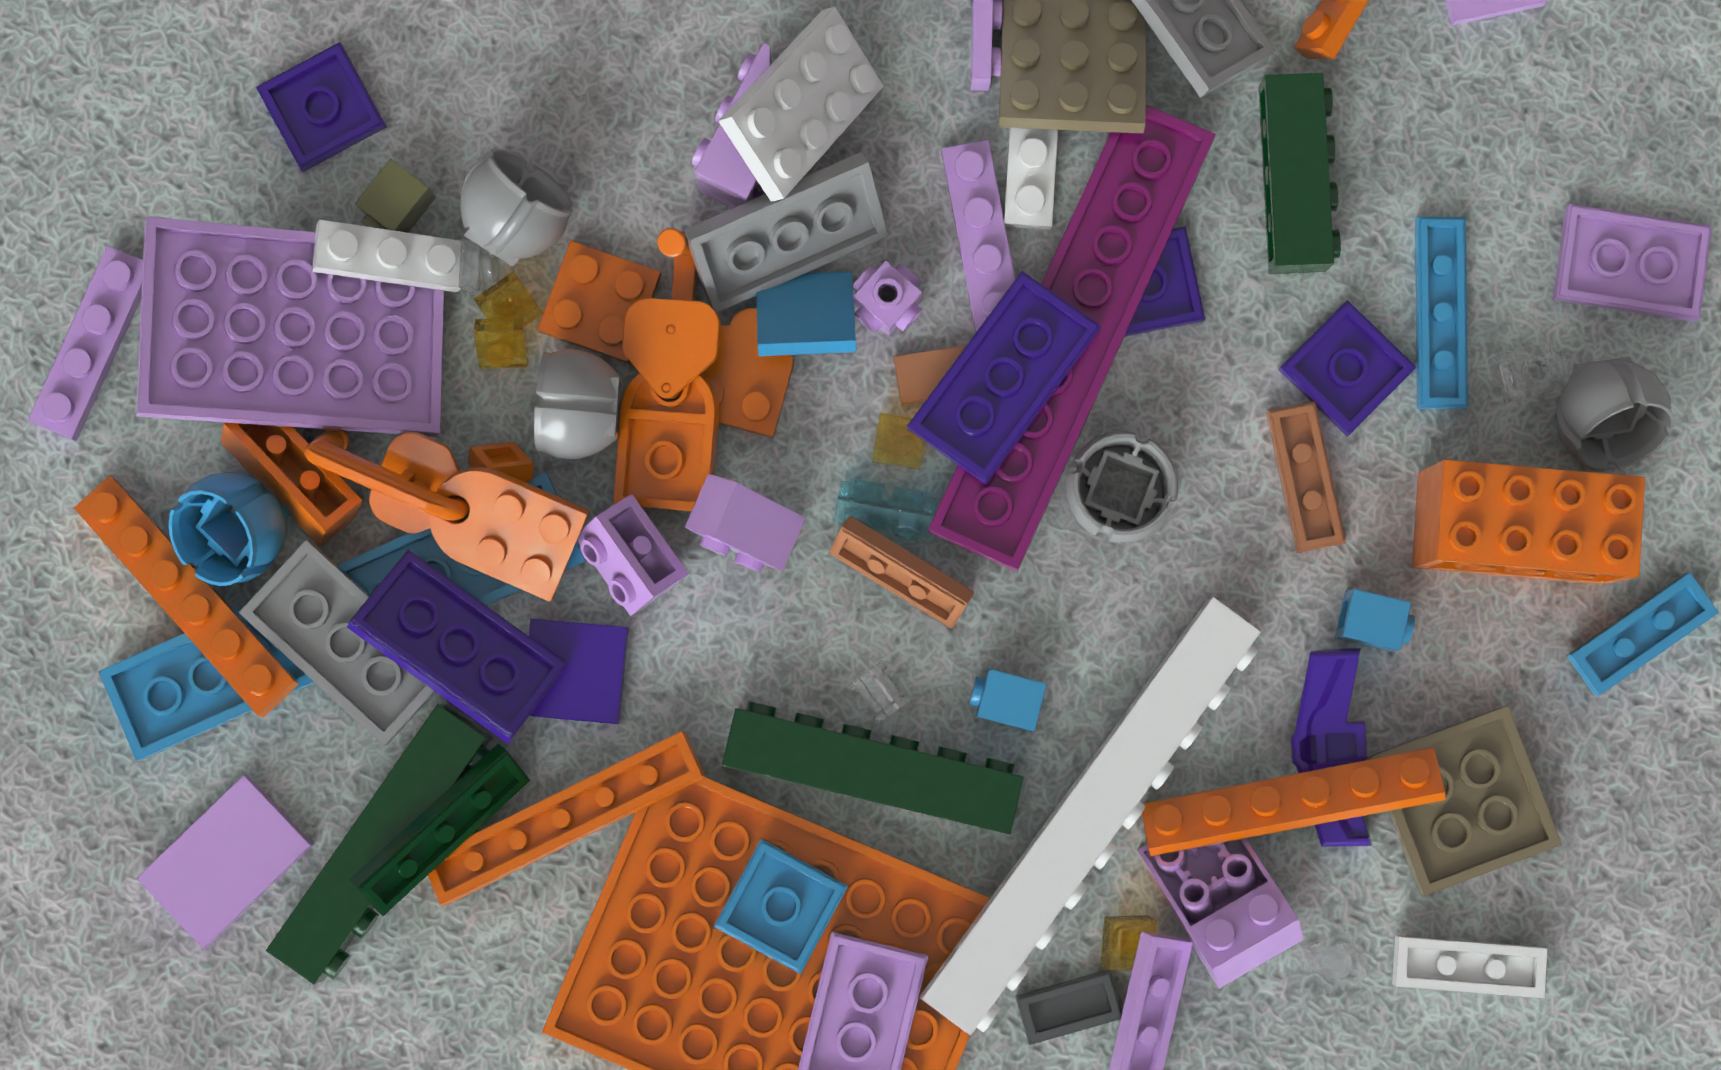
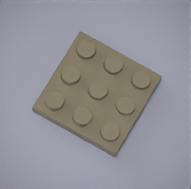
[999,0,1146,134]
[1368,706,1562,896]

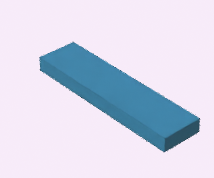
[1415,217,1468,409]

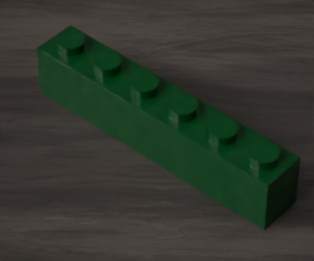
[721,701,1024,835]
[266,704,492,985]

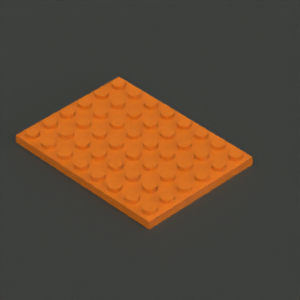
[542,777,990,1070]

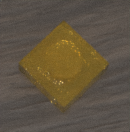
[474,271,543,341]
[473,318,529,369]
[872,413,924,470]
[1100,915,1157,970]

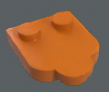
[701,308,794,439]

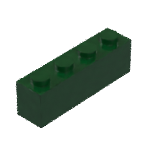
[1258,73,1341,274]

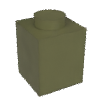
[355,158,436,233]

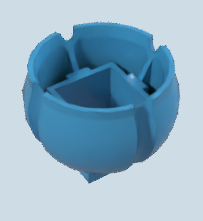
[168,472,291,586]

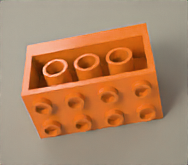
[1412,460,1645,585]

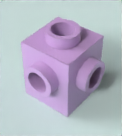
[853,261,922,337]

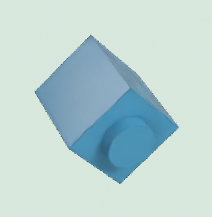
[1335,589,1415,652]
[969,669,1047,732]

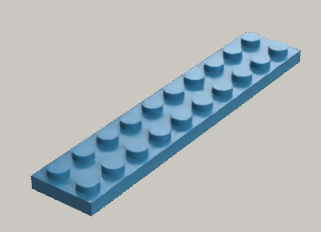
[98,472,587,761]

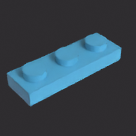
[1566,572,1719,696]

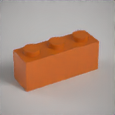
[221,422,362,548]

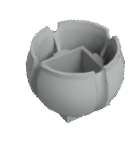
[460,148,573,266]
[534,349,624,460]
[1555,357,1675,472]
[1066,431,1178,543]

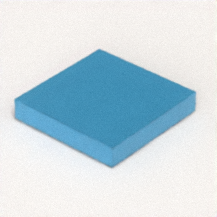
[756,271,856,356]
[714,838,848,974]

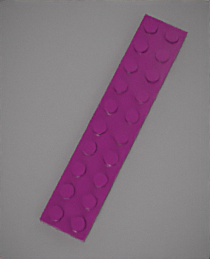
[928,105,1216,573]

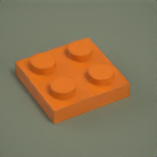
[537,240,662,364]

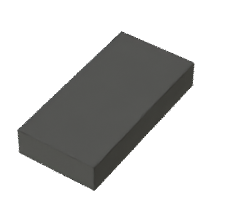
[1015,969,1122,1045]

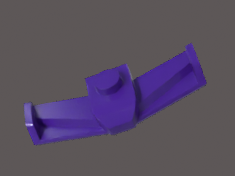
[1291,648,1372,847]

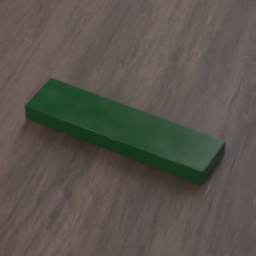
[350,743,530,916]

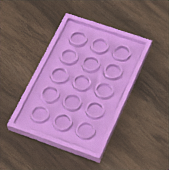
[136,216,444,437]

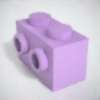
[685,474,806,573]
[577,494,689,616]

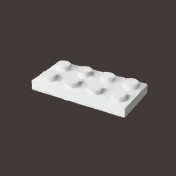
[718,7,884,201]

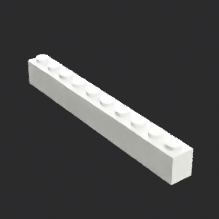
[919,597,1261,1035]

